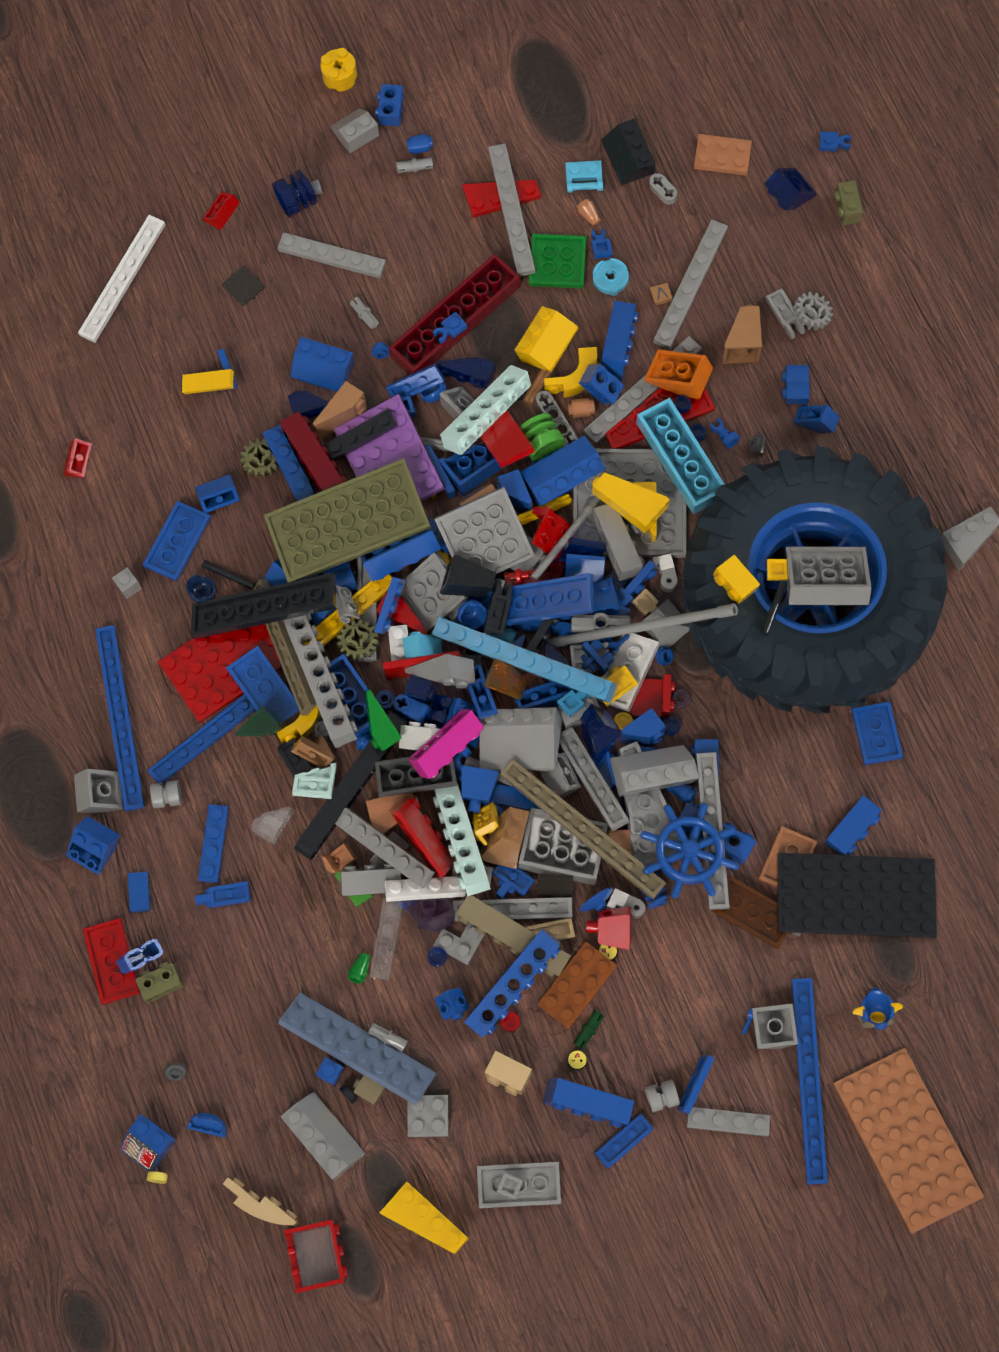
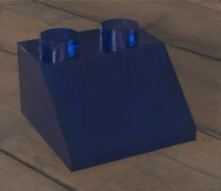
[764,168,817,210]
[580,704,622,762]

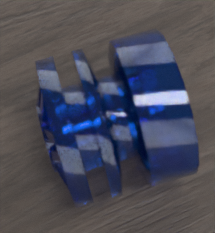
[272,169,317,218]

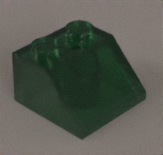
[234,705,283,737]

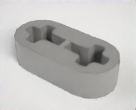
[649,173,677,204]

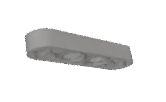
[536,391,578,446]

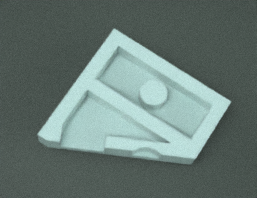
[292,763,337,799]

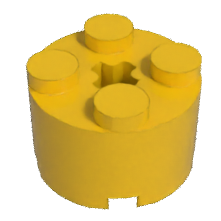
[320,48,357,92]

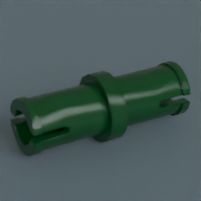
[573,1009,605,1050]

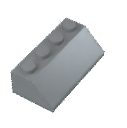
[610,745,699,797]
[281,1092,365,1181]

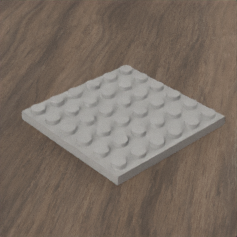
[573,449,686,558]

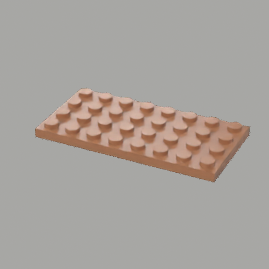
[833,1048,984,1234]

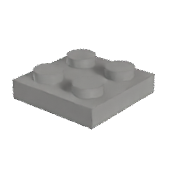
[407,1095,449,1138]

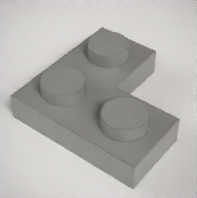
[433,923,484,966]

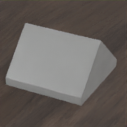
[440,386,475,419]
[752,1004,798,1049]

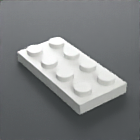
[596,633,660,712]

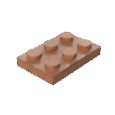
[694,134,752,176]

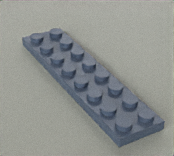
[278,993,437,1106]

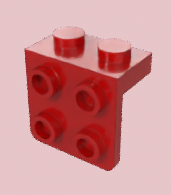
[532,506,571,559]
[631,674,675,718]

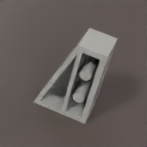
[941,507,999,571]

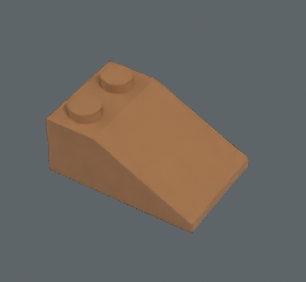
[313,381,367,439]

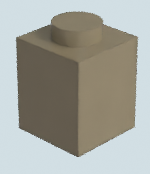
[353,1075,386,1107]

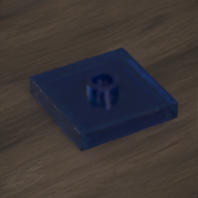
[558,537,606,562]

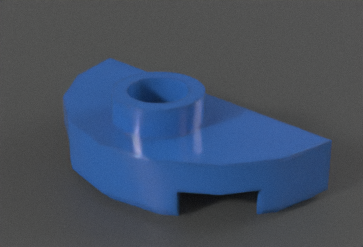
[187,1113,227,1138]

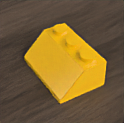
[515,306,578,372]

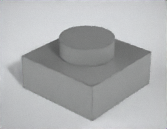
[496,1172,523,1200]

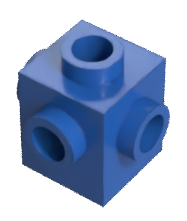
[434,987,469,1021]

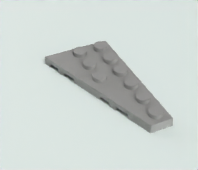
[618,741,681,866]

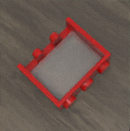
[284,1220,348,1294]

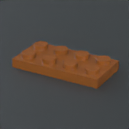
[537,942,618,1030]

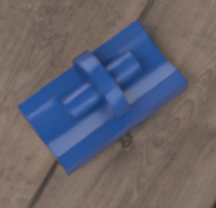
[580,640,615,674]

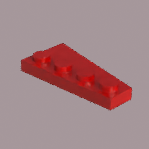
[462,180,541,218]

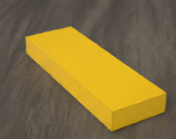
[182,369,234,394]

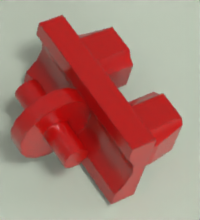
[504,568,539,587]

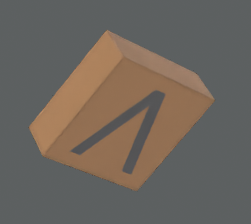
[650,283,673,306]

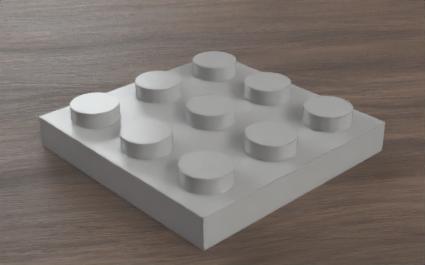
[401,552,469,632]

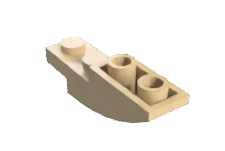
[223,1177,298,1226]

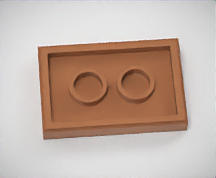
[758,826,818,888]

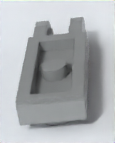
[765,288,805,339]

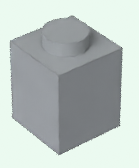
[112,567,142,599]

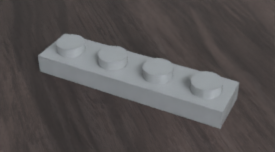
[687,1107,770,1137]

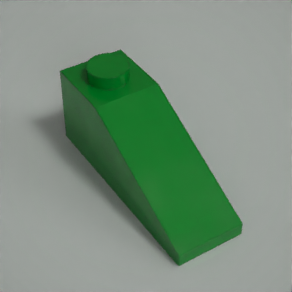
[364,689,402,751]

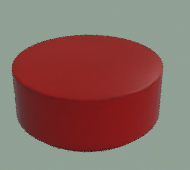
[500,1011,520,1032]

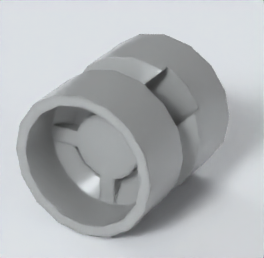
[150,780,182,809]
[645,1079,680,1113]

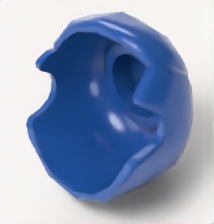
[419,381,446,403]
[457,599,487,630]

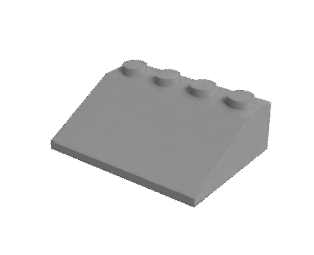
[786,547,871,605]
[479,707,562,772]
[519,808,608,886]

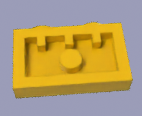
[601,665,638,707]
[472,802,499,846]

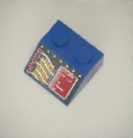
[120,1114,176,1172]

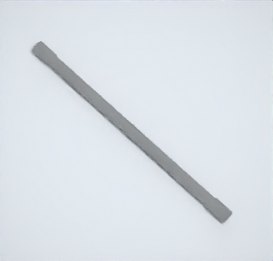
[548,604,738,649]

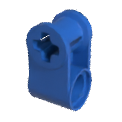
[394,694,431,726]

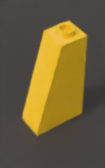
[592,472,670,533]

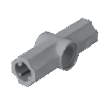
[571,613,630,632]

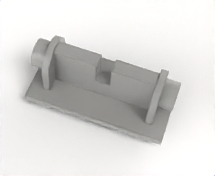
[336,585,360,624]

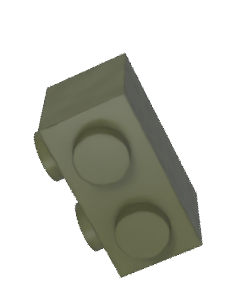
[834,180,863,226]
[135,962,184,1004]

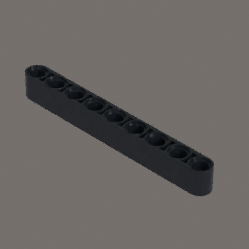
[294,710,410,860]

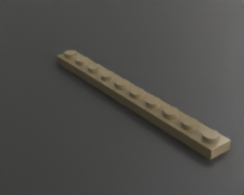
[500,759,666,900]

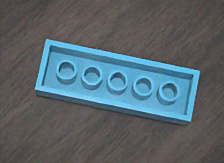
[636,398,725,515]

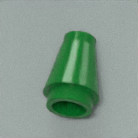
[347,953,371,984]

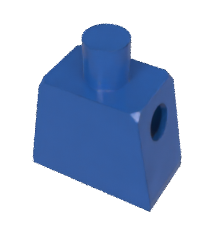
[462,765,500,813]

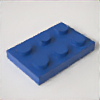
[851,702,903,766]

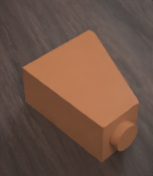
[366,793,419,836]

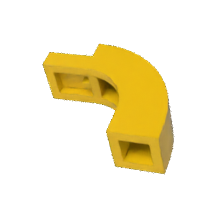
[544,347,597,398]
[277,705,321,744]

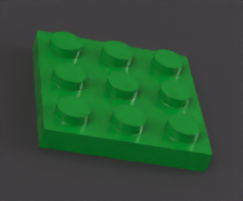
[529,234,586,289]

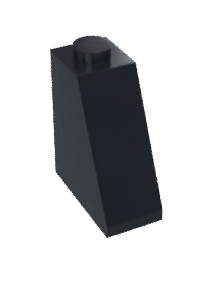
[440,554,496,597]

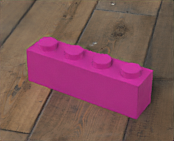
[408,709,484,779]

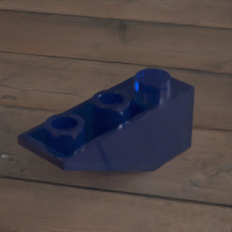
[436,357,496,389]

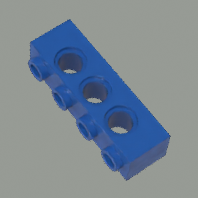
[679,803,757,865]

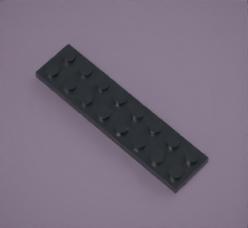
[191,573,336,639]

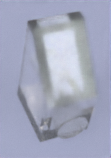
[251,807,294,846]

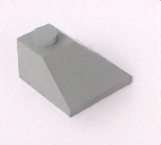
[641,599,690,648]

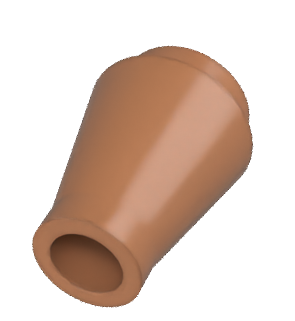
[577,199,601,227]

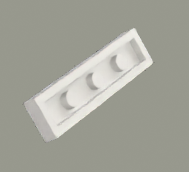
[384,876,466,902]

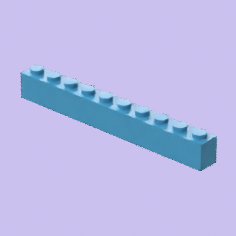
[432,617,618,704]

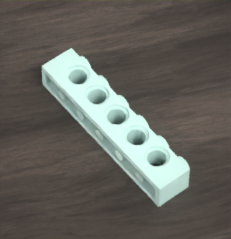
[440,365,531,455]
[433,784,490,896]

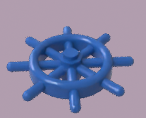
[640,803,739,899]

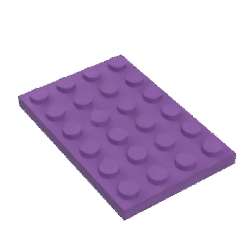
[334,394,445,502]

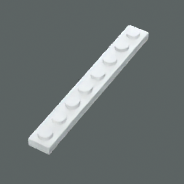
[78,215,166,343]

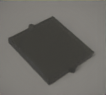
[221,266,265,307]
[536,874,575,898]

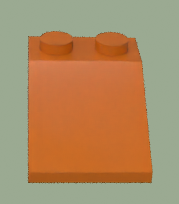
[644,349,713,399]

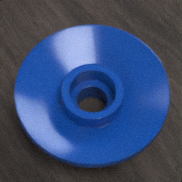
[579,887,613,912]

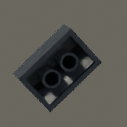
[601,118,655,186]

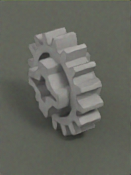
[793,292,833,331]

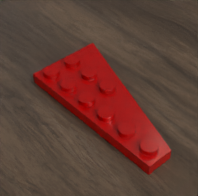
[605,388,715,449]

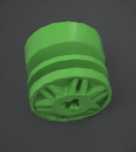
[519,413,566,462]

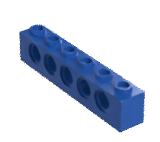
[464,928,561,1038]

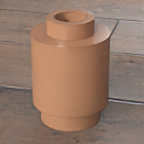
[568,398,595,418]

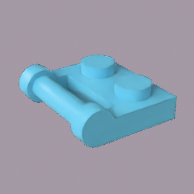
[565,161,603,193]

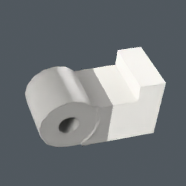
[652,554,677,593]
[606,888,645,919]

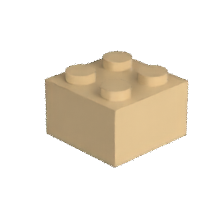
[485,1051,532,1096]

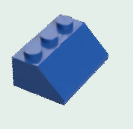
[290,337,355,392]

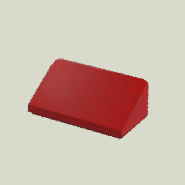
[202,192,239,230]
[63,438,92,478]

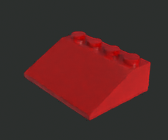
[389,797,455,878]

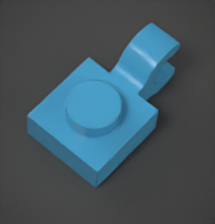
[557,690,591,718]

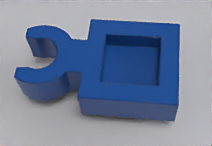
[819,131,851,152]
[591,229,612,259]
[433,312,467,344]

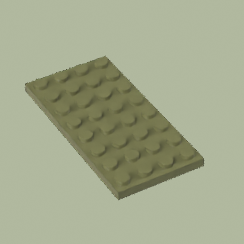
[264,458,431,582]

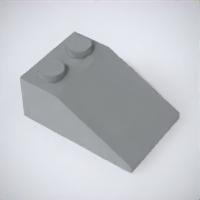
[405,654,475,688]

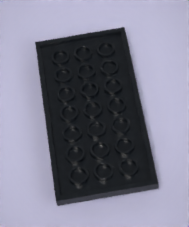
[777,853,937,938]

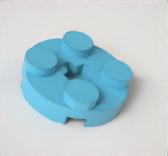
[593,258,629,296]

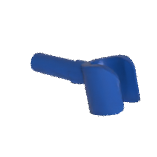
[605,634,630,656]
[741,1008,753,1035]

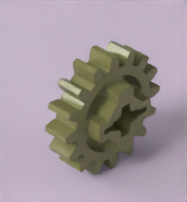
[240,438,278,478]
[337,619,379,661]

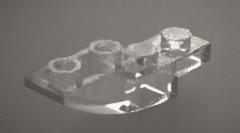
[369,897,404,981]

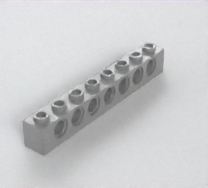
[283,614,358,748]

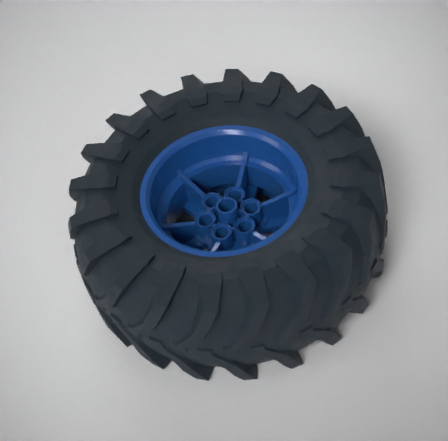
[682,446,947,714]

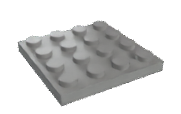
[434,486,535,574]

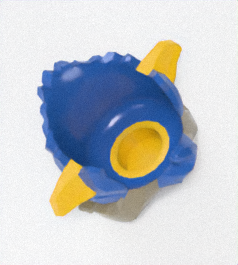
[852,987,903,1030]

